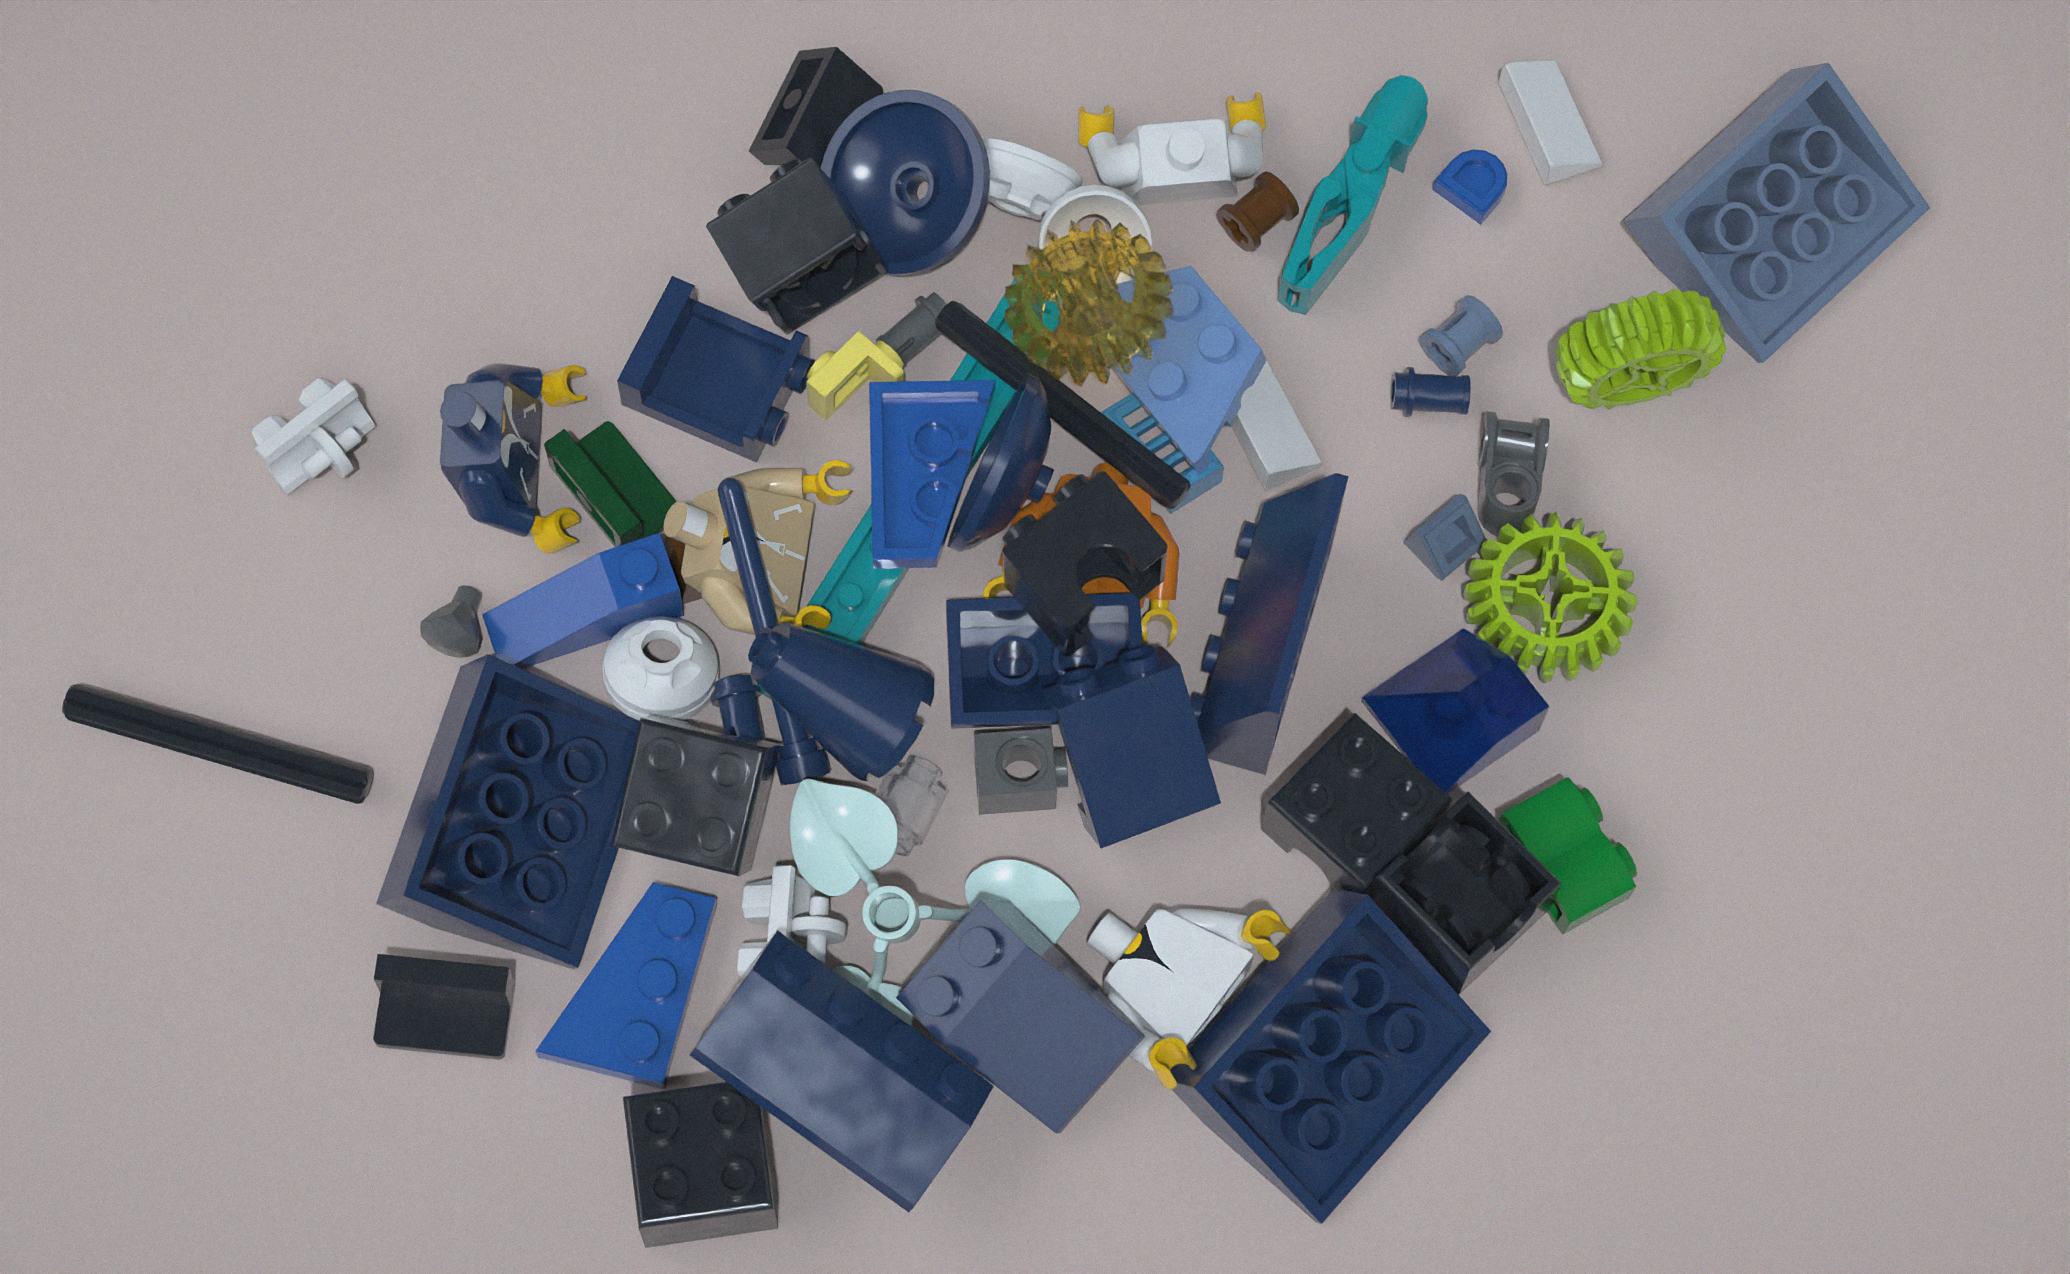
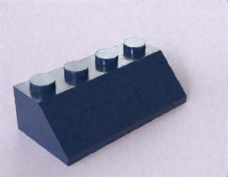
[690,930,994,1213]

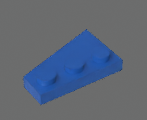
[869,380,996,569]

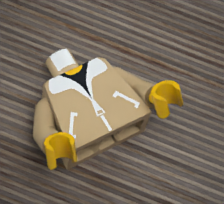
[664,460,851,635]

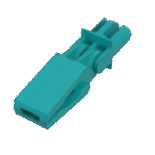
[1277,75,1428,315]

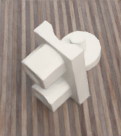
[251,377,376,495]
[737,865,847,977]

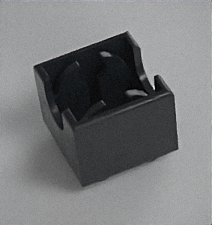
[706,158,889,335]
[1002,471,1168,657]
[1261,713,1452,895]
[611,715,780,877]
[1369,791,1562,995]
[623,1082,778,1248]

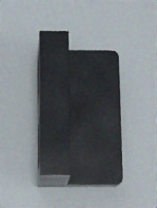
[749,47,883,168]
[373,954,516,1060]

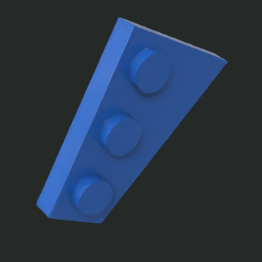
[535,882,717,1089]

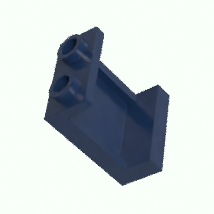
[617,276,815,463]
[1043,645,1221,849]

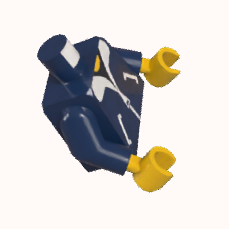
[440,363,586,554]

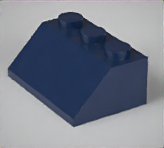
[946,593,1142,729]

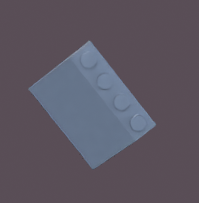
[1624,63,1930,363]

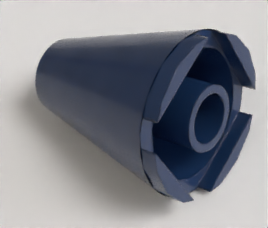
[748,622,934,781]

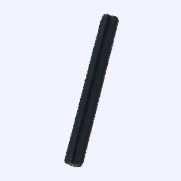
[935,301,1191,509]
[62,684,372,804]

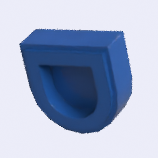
[1432,149,1508,225]

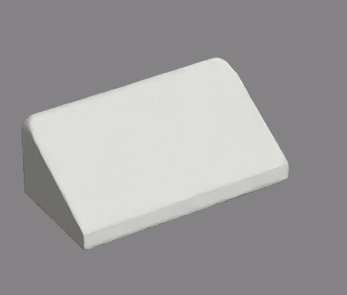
[1499,60,1602,185]
[1231,361,1322,491]

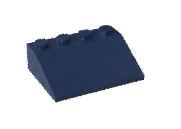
[1192,473,1349,775]
[376,654,640,969]
[1170,889,1491,1224]

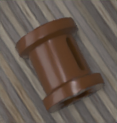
[1217,171,1299,252]

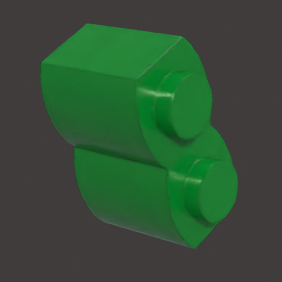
[1498,777,1637,934]

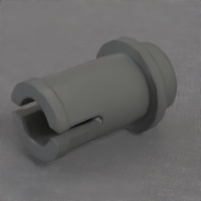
[876,292,947,367]

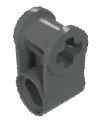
[1477,411,1550,536]

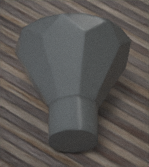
[420,585,481,658]

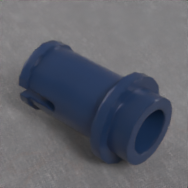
[1390,367,1471,417]
[711,675,765,740]

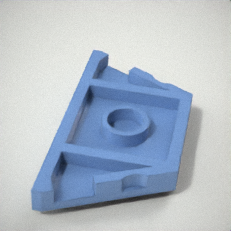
[1060,266,1267,475]

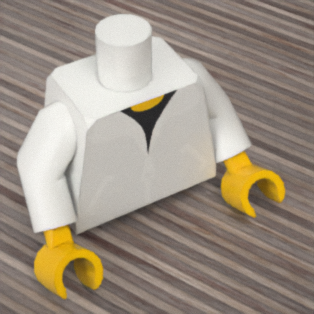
[1078,92,1266,205]
[1087,908,1291,1090]

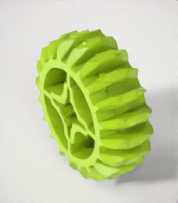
[1555,289,1727,410]
[1464,512,1637,683]

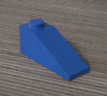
[482,533,684,669]

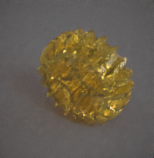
[1005,217,1174,387]

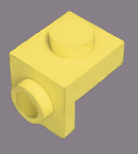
[807,331,905,421]

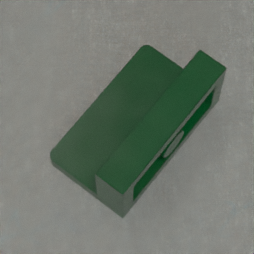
[544,421,676,547]

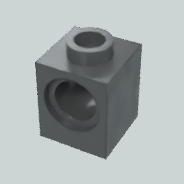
[974,728,1068,815]

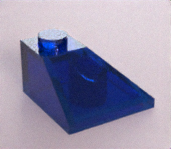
[1361,628,1550,794]

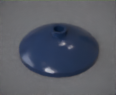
[821,90,990,276]
[948,373,1054,552]

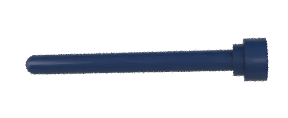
[717,478,830,785]

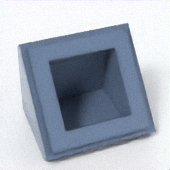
[1403,494,1487,581]

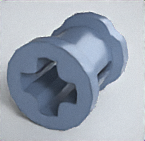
[1420,295,1503,376]

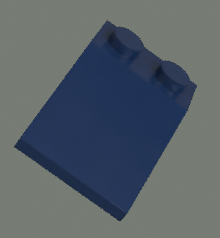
[896,900,1145,1134]

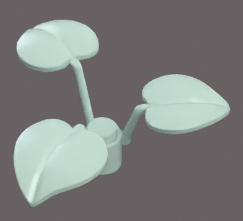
[790,779,1080,1026]

